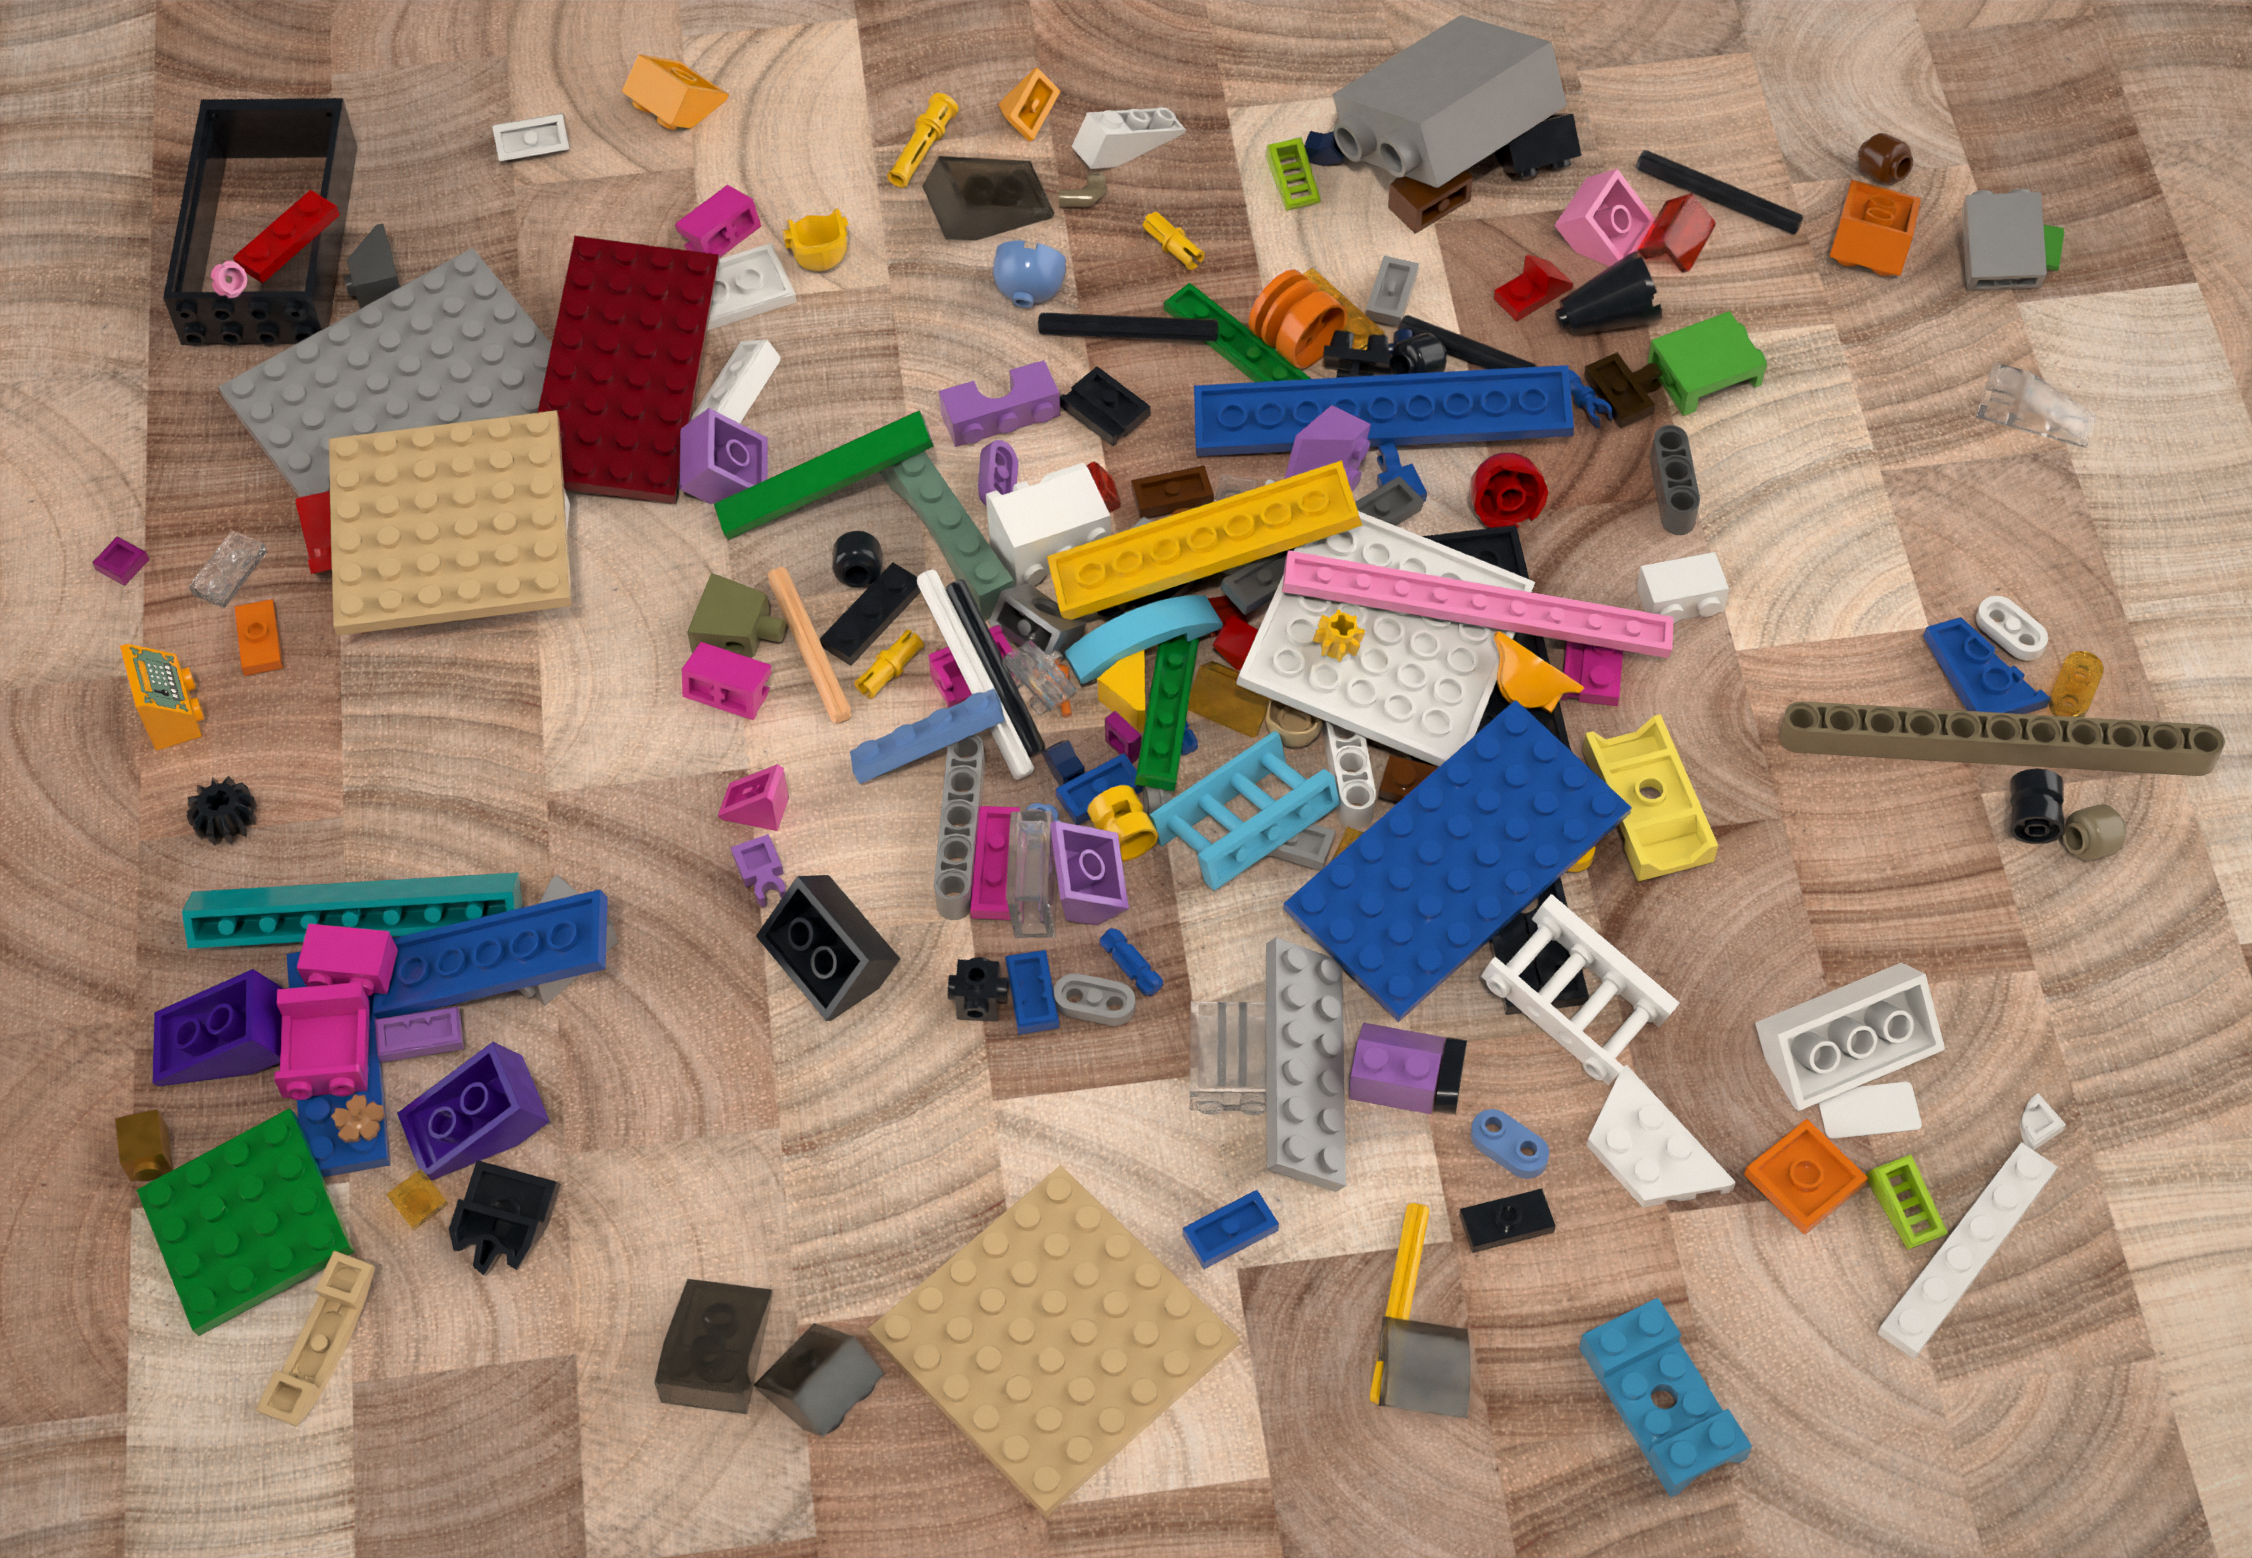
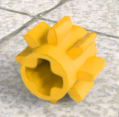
[1313,609,1365,662]

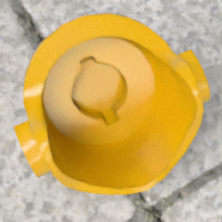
[783,208,849,271]

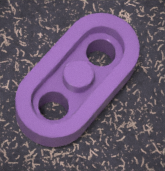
[978,440,1018,506]

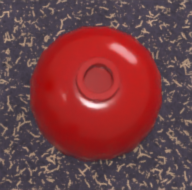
[1469,453,1548,528]

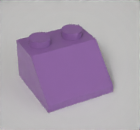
[1284,405,1371,492]
[680,408,768,504]
[1050,821,1129,926]
[1349,1022,1446,1114]

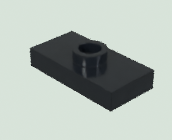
[1459,1188,1556,1253]

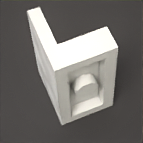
[492,113,569,161]

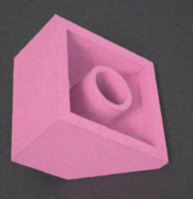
[1554,169,1657,267]

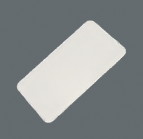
[1819,1082,1922,1139]

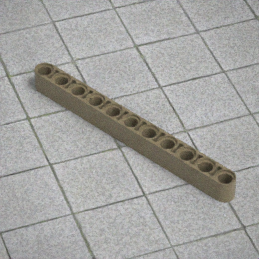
[1779,701,2225,776]

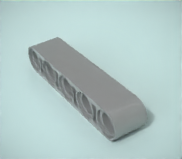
[934,734,985,920]

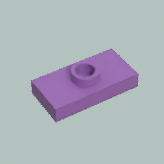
[375,1006,464,1063]

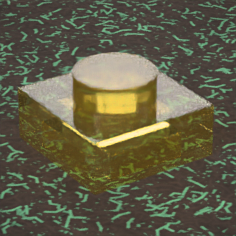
[386,1168,448,1231]

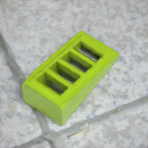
[1266,137,1321,211]
[1865,1154,1948,1250]

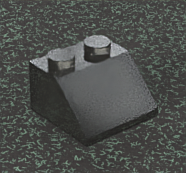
[754,1323,884,1437]

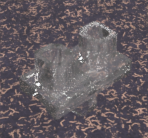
[1002,639,1078,715]

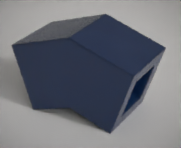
[1304,131,1344,166]
[1041,740,1085,786]

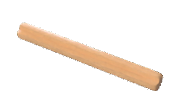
[768,567,852,724]

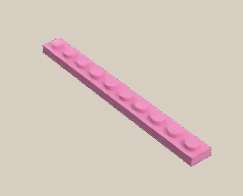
[1282,550,1674,658]

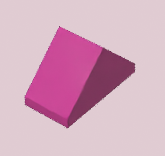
[718,764,789,831]

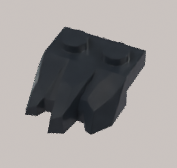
[449,1160,561,1276]

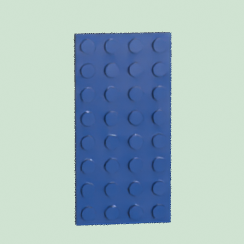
[1283,700,1632,1022]

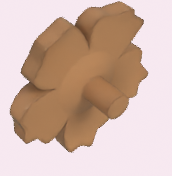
[331,1094,385,1143]

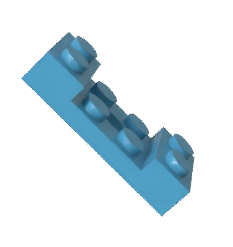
[1579,1298,1752,1498]

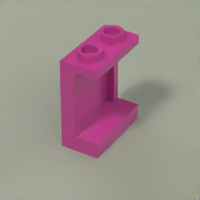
[274,982,370,1100]

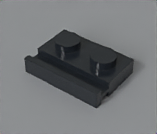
[1060,366,1151,446]

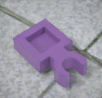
[730,834,786,908]

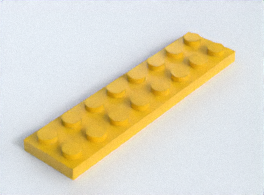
[1047,460,1363,620]

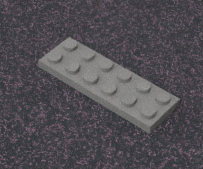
[1266,937,1346,1192]

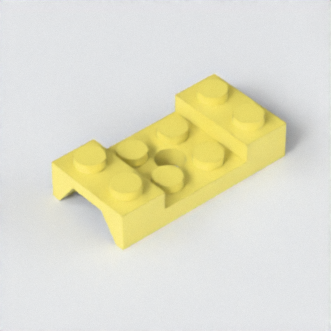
[1582,714,1718,882]

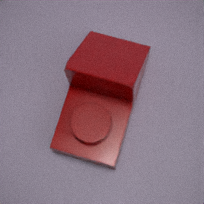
[1494,254,1574,322]

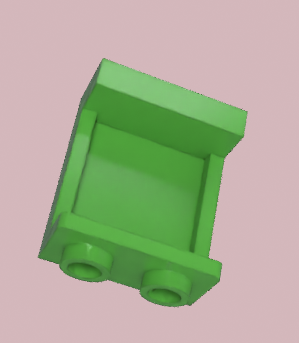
[1647,311,1767,416]

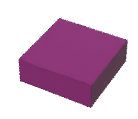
[92,536,150,586]
[1105,711,1142,764]

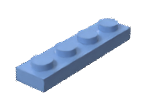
[850,688,1005,784]

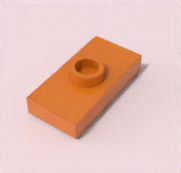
[234,599,283,676]

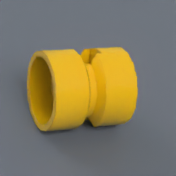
[1087,785,1159,862]

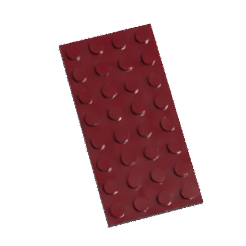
[537,236,720,504]

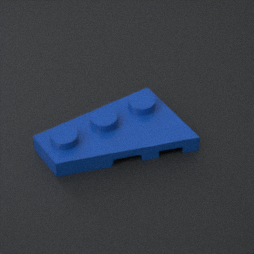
[1923,617,2051,714]

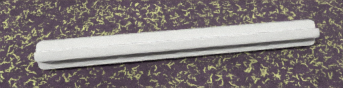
[917,569,1034,780]

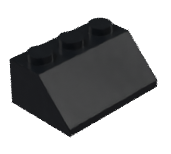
[756,875,900,1021]

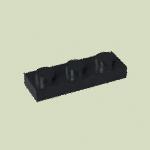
[820,562,921,666]

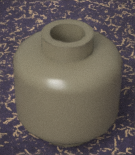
[2063,804,2126,861]

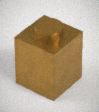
[115,1109,173,1181]

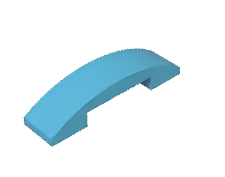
[1065,595,1223,685]

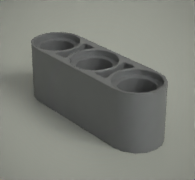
[1650,425,1700,535]

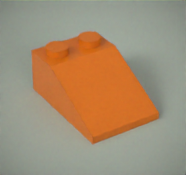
[1829,179,1921,276]

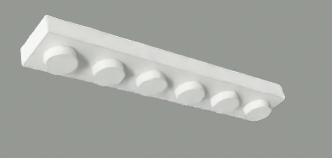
[1877,1142,2058,1360]

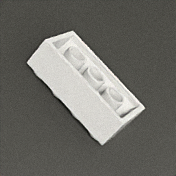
[1755,963,1945,1111]

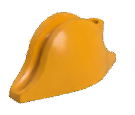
[1493,631,1585,714]

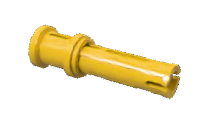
[887,93,959,188]

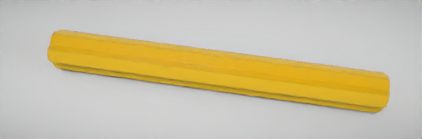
[1370,1202,1430,1406]

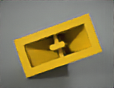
[1097,650,1146,732]

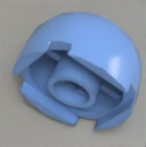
[993,240,1066,308]

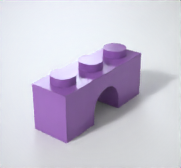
[939,360,1060,447]

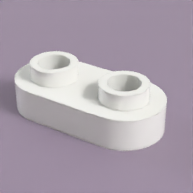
[1976,596,2048,661]

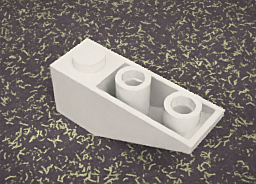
[1072,107,1186,169]

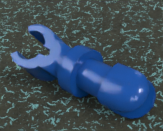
[1569,370,1613,428]

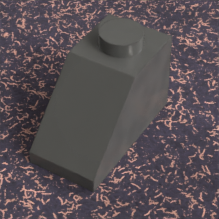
[344,223,400,309]

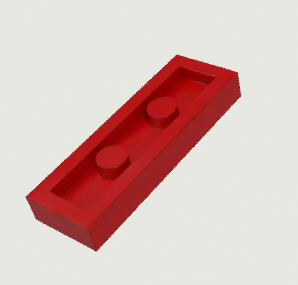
[233,189,340,284]

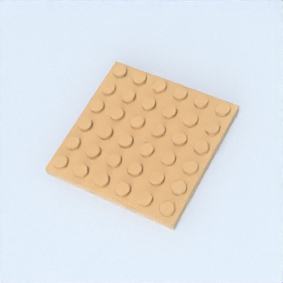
[329,410,572,636]
[868,1165,1239,1518]

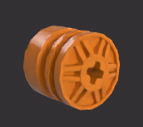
[1248,269,1347,369]

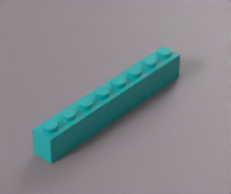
[182,872,523,949]

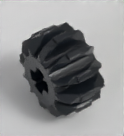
[186,776,257,846]

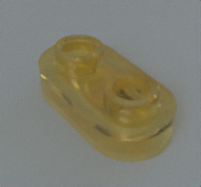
[2049,651,2104,717]

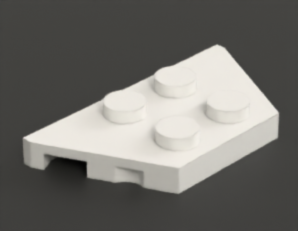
[1587,1065,1736,1208]

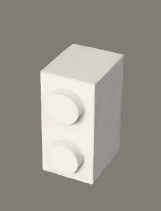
[1637,552,1729,623]

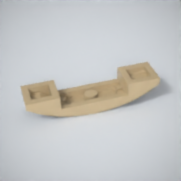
[255,1251,375,1427]

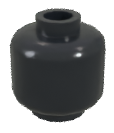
[1391,332,1447,374]
[832,531,882,588]

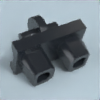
[1323,330,1392,378]

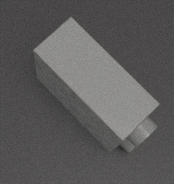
[1332,15,1567,188]

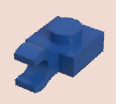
[1377,442,1427,502]

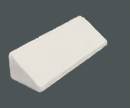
[691,340,781,423]

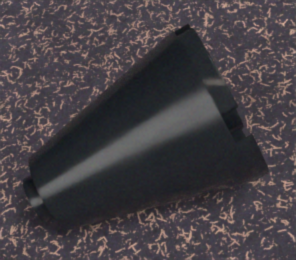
[1555,251,1663,335]

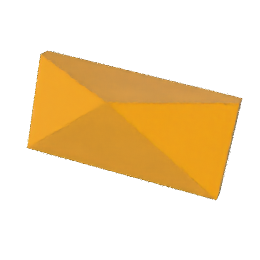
[998,68,1061,142]

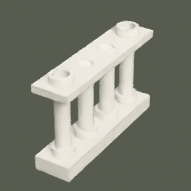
[1481,894,1680,1085]

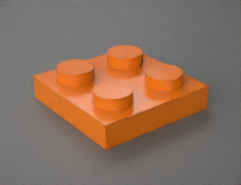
[1744,1119,1868,1235]

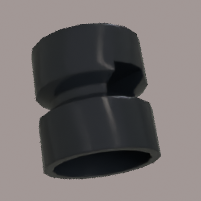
[2010,768,2064,844]

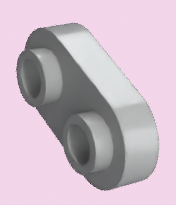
[1054,973,1136,1026]

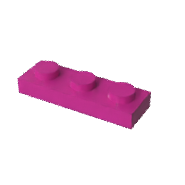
[970,806,1021,920]

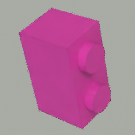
[297,924,398,996]

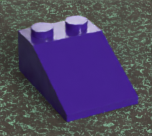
[152,969,284,1086]
[397,1042,550,1182]

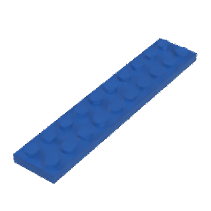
[1194,365,1574,456]

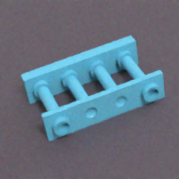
[1149,731,1340,891]

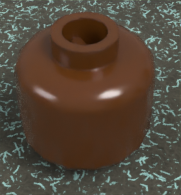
[1858,133,1913,185]

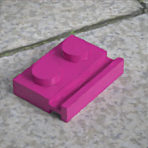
[1561,641,1623,706]

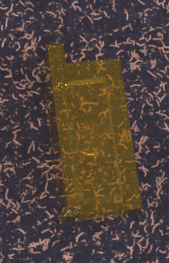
[1188,661,1271,738]

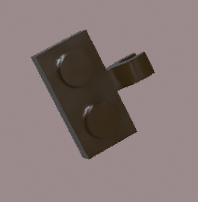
[1584,352,1663,428]

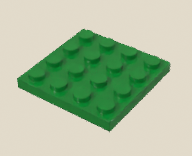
[136,1108,355,1336]

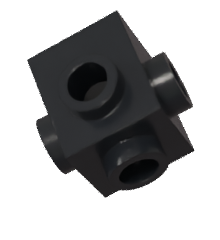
[948,957,1008,1022]

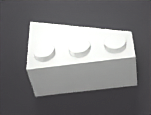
[986,463,1111,587]

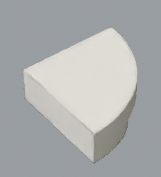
[2020,1093,2066,1150]

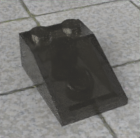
[922,156,1055,240]
[654,1279,773,1414]

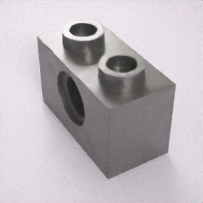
[988,583,1086,665]

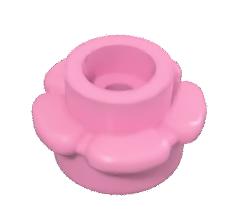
[211,261,247,298]

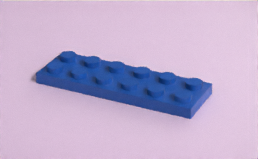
[373,889,608,1019]
[286,952,390,1177]

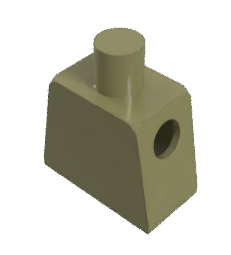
[687,573,786,658]

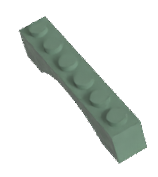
[879,451,1014,621]

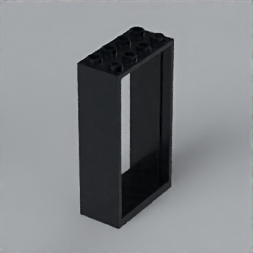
[163,98,357,346]

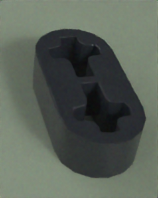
[1435,1037,1467,1115]

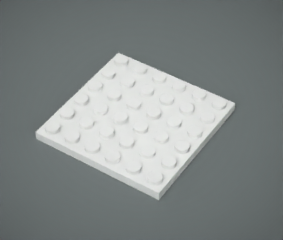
[1236,511,1535,766]

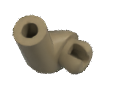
[1059,172,1108,208]

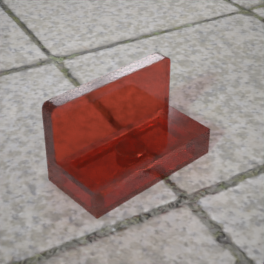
[1637,193,1716,273]

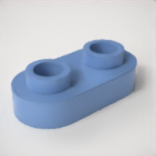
[1471,1109,1549,1179]

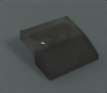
[1378,1317,1471,1419]

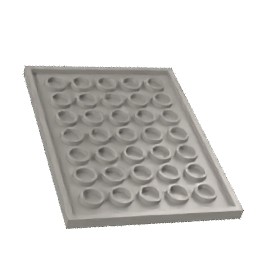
[218,248,552,497]

